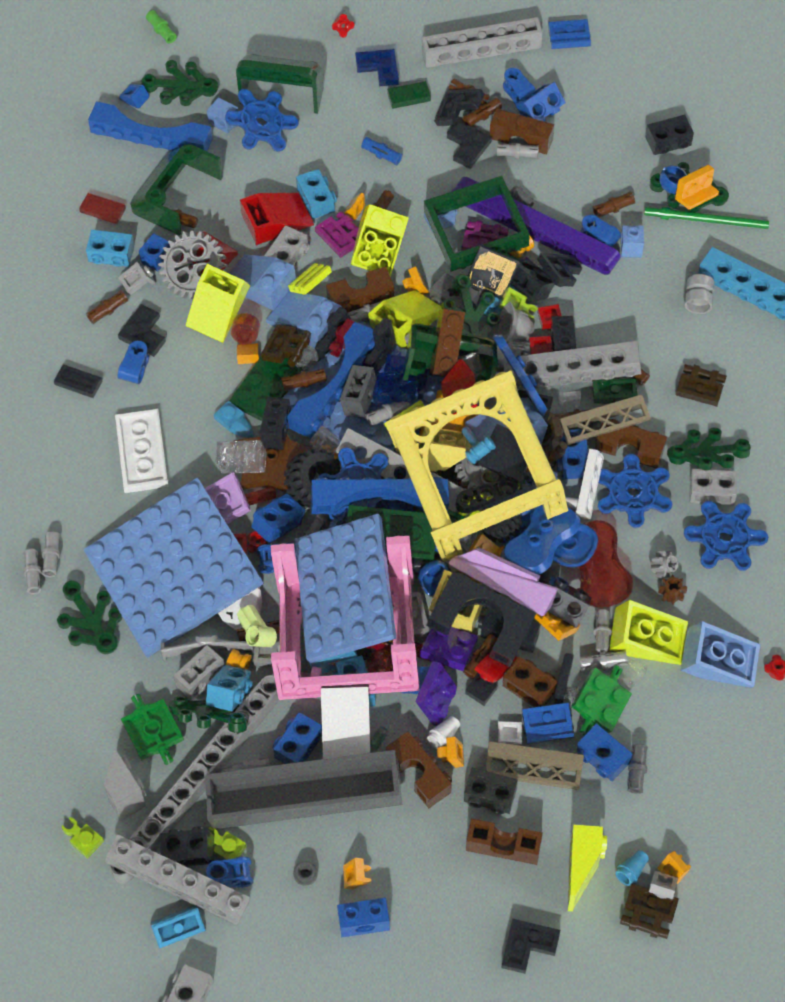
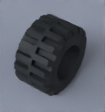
[284,448,341,508]

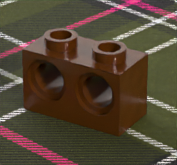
[502,656,558,708]

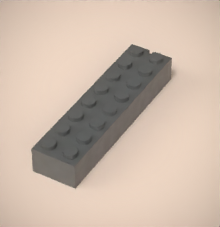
[205,750,403,829]

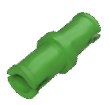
[146,10,177,44]

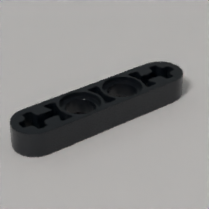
[455,472,537,514]

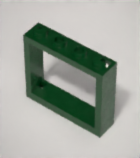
[424,176,530,272]

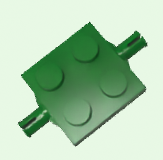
[571,665,632,736]
[121,694,184,765]

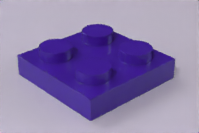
[420,627,478,671]
[415,661,457,726]

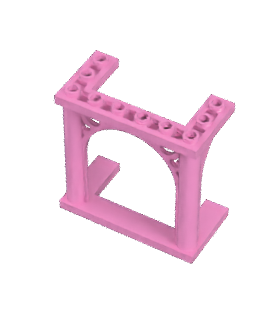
[271,536,419,700]

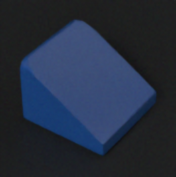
[119,84,150,108]

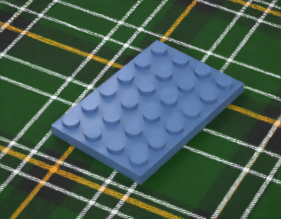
[295,514,396,663]

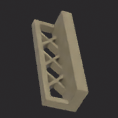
[560,394,651,445]
[486,741,584,790]

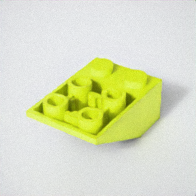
[350,204,409,277]
[185,264,250,343]
[368,290,442,348]

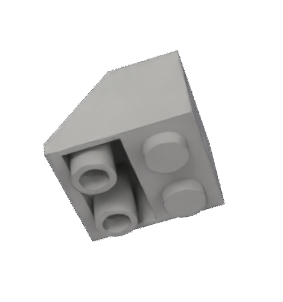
[103,751,146,821]

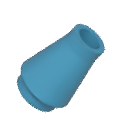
[615,850,649,886]

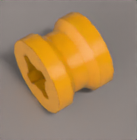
[226,649,252,670]

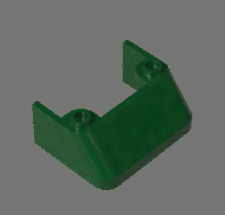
[236,54,324,114]
[130,144,223,236]
[403,324,498,383]

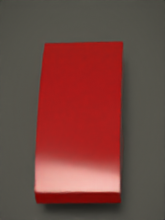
[474,653,518,683]

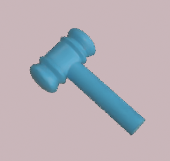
[462,427,496,464]

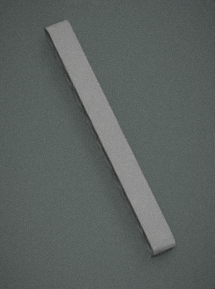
[110,675,279,884]

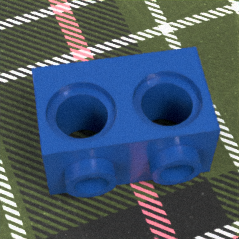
[515,82,566,121]
[557,429,588,480]
[251,493,305,544]
[272,712,322,764]

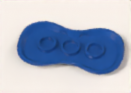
[492,335,548,418]
[500,505,580,575]
[502,509,598,568]

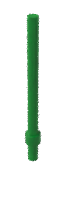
[644,207,769,229]

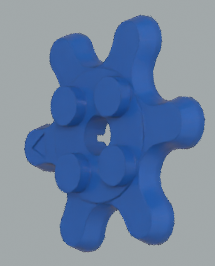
[225,89,299,152]
[317,448,396,522]
[598,454,673,528]
[684,501,769,571]

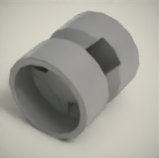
[685,274,715,314]

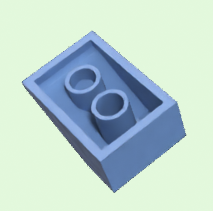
[229,254,296,311]
[266,290,341,348]
[465,397,548,445]
[681,621,760,688]

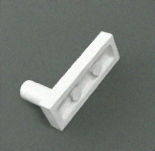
[565,449,604,520]

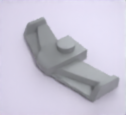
[160,635,254,661]

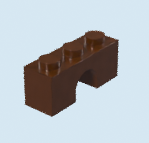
[490,109,555,155]
[326,266,394,313]
[429,309,465,377]
[595,418,667,469]
[385,731,452,809]
[466,818,543,865]

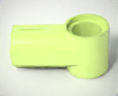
[237,605,277,648]

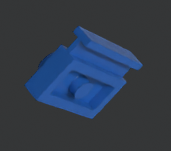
[548,19,591,49]
[521,703,574,744]

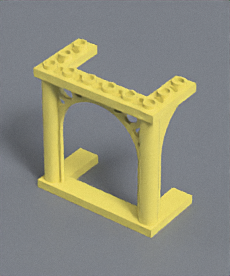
[385,371,568,562]

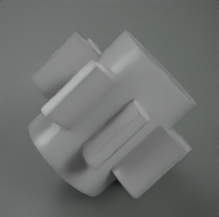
[650,550,678,578]

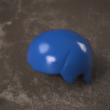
[659,165,687,195]
[418,560,452,596]

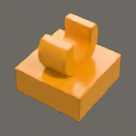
[402,266,429,295]
[437,736,464,768]
[657,851,691,884]
[343,858,372,890]

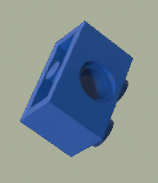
[576,724,633,782]
[337,898,390,938]

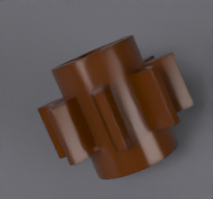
[658,575,688,605]

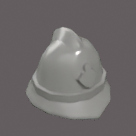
[493,302,534,343]

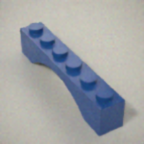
[88,101,213,152]
[287,322,375,439]
[311,477,449,514]

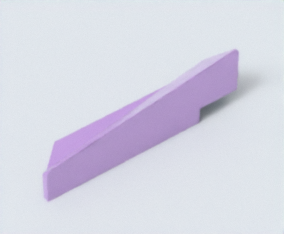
[449,547,558,616]

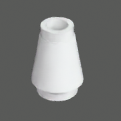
[427,716,460,749]

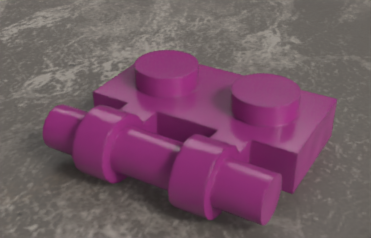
[315,211,359,258]
[461,221,509,251]

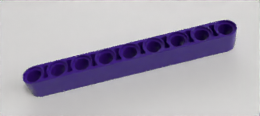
[451,177,621,275]

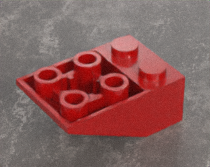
[240,193,314,245]

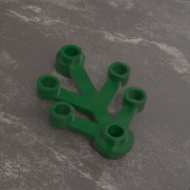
[141,60,218,106]
[649,162,729,213]
[441,274,500,338]
[667,427,751,470]
[57,580,123,654]
[169,696,247,733]

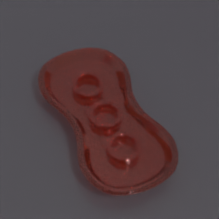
[579,520,633,608]

